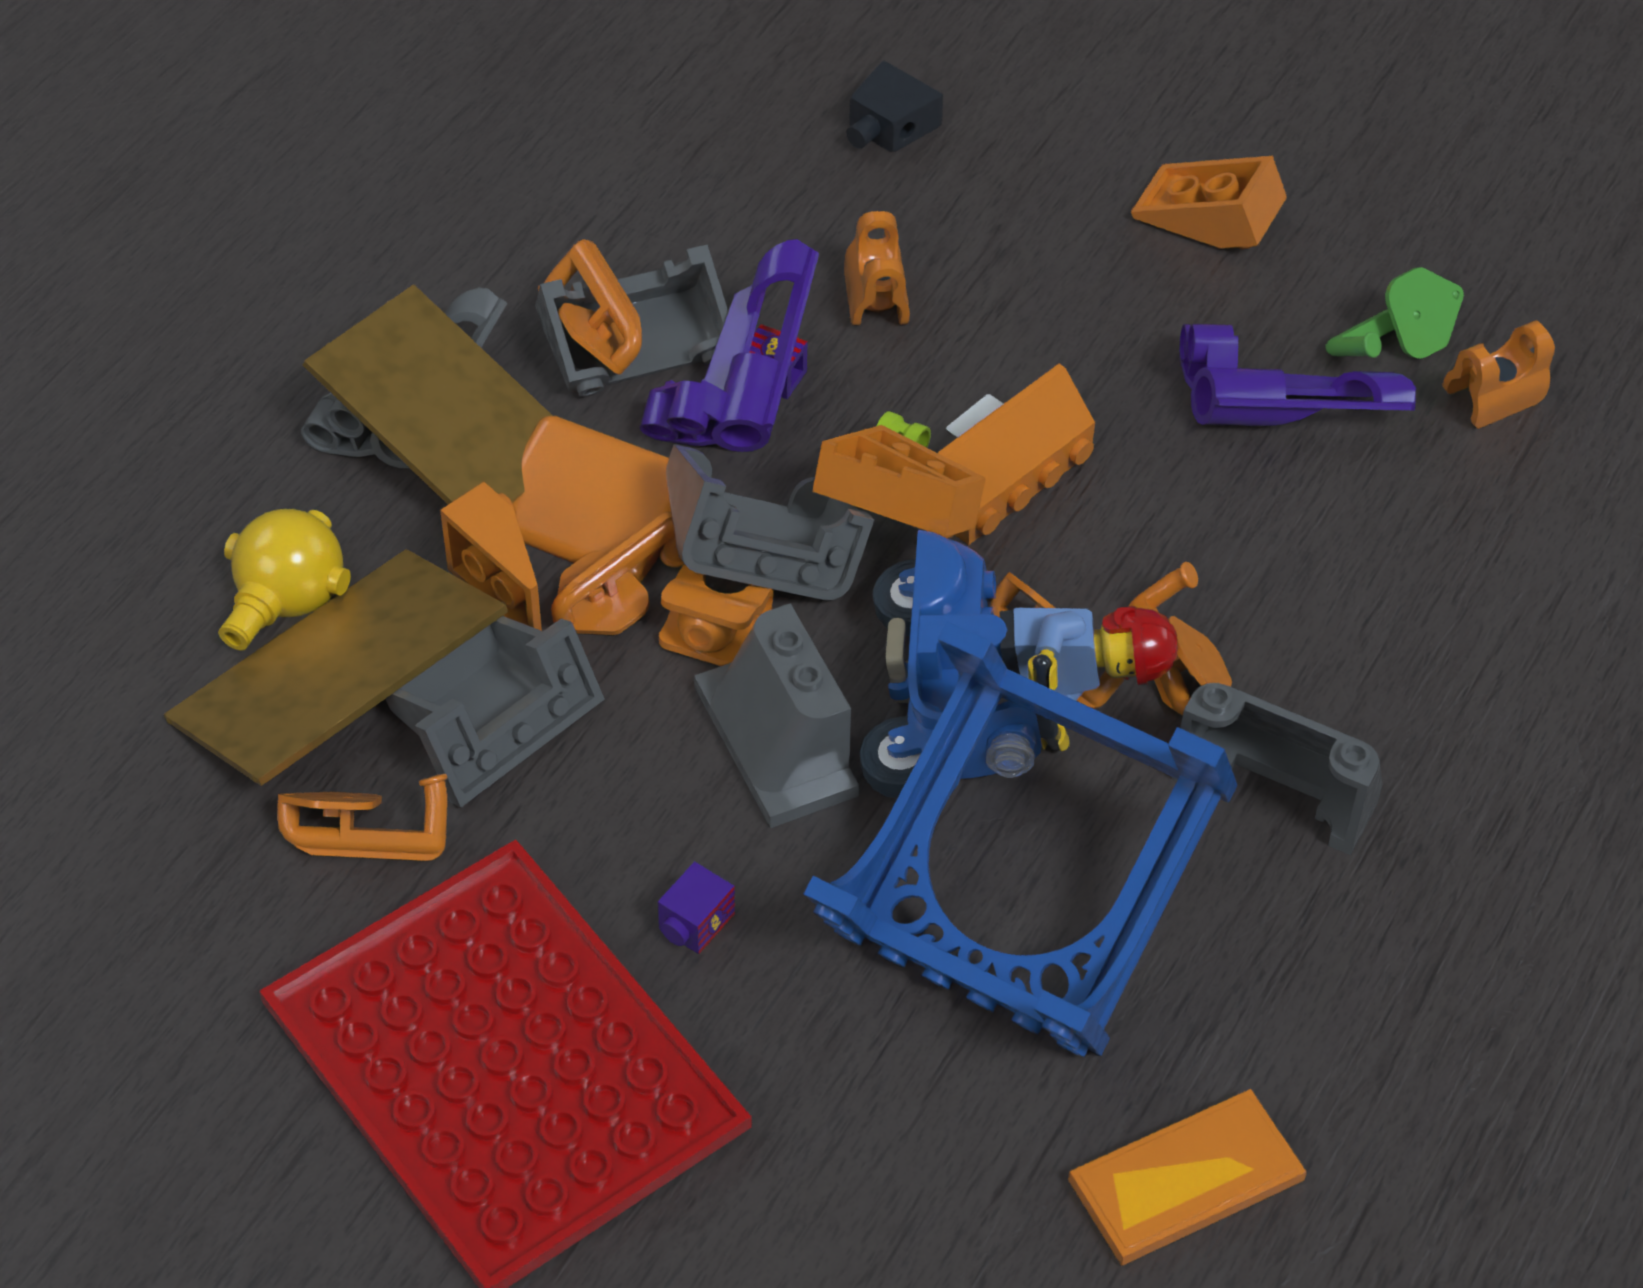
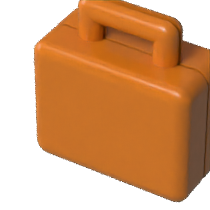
[513,415,671,582]

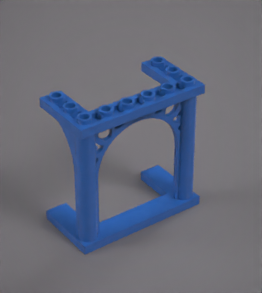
[804,621,1237,1058]

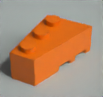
[812,425,986,538]

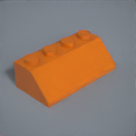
[937,363,1095,546]

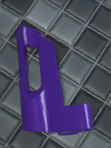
[640,239,819,452]
[1179,324,1416,426]

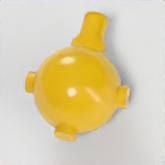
[218,509,351,651]

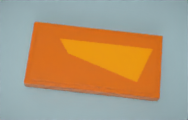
[1068,1089,1307,1266]

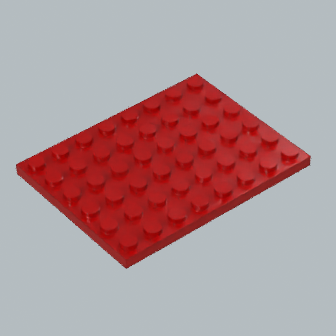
[259,839,752,1288]

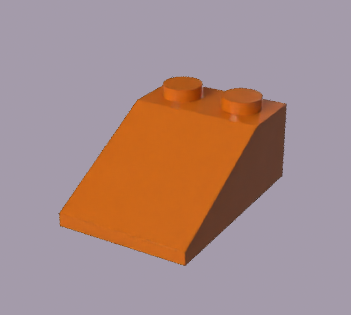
[1131,156,1287,249]
[440,482,542,631]

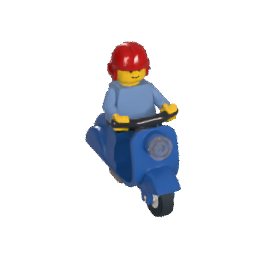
[860,530,1178,798]

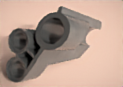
[301,288,507,468]

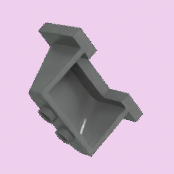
[694,603,859,828]
[386,616,605,807]

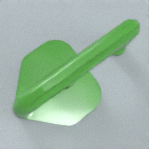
[1325,267,1464,359]

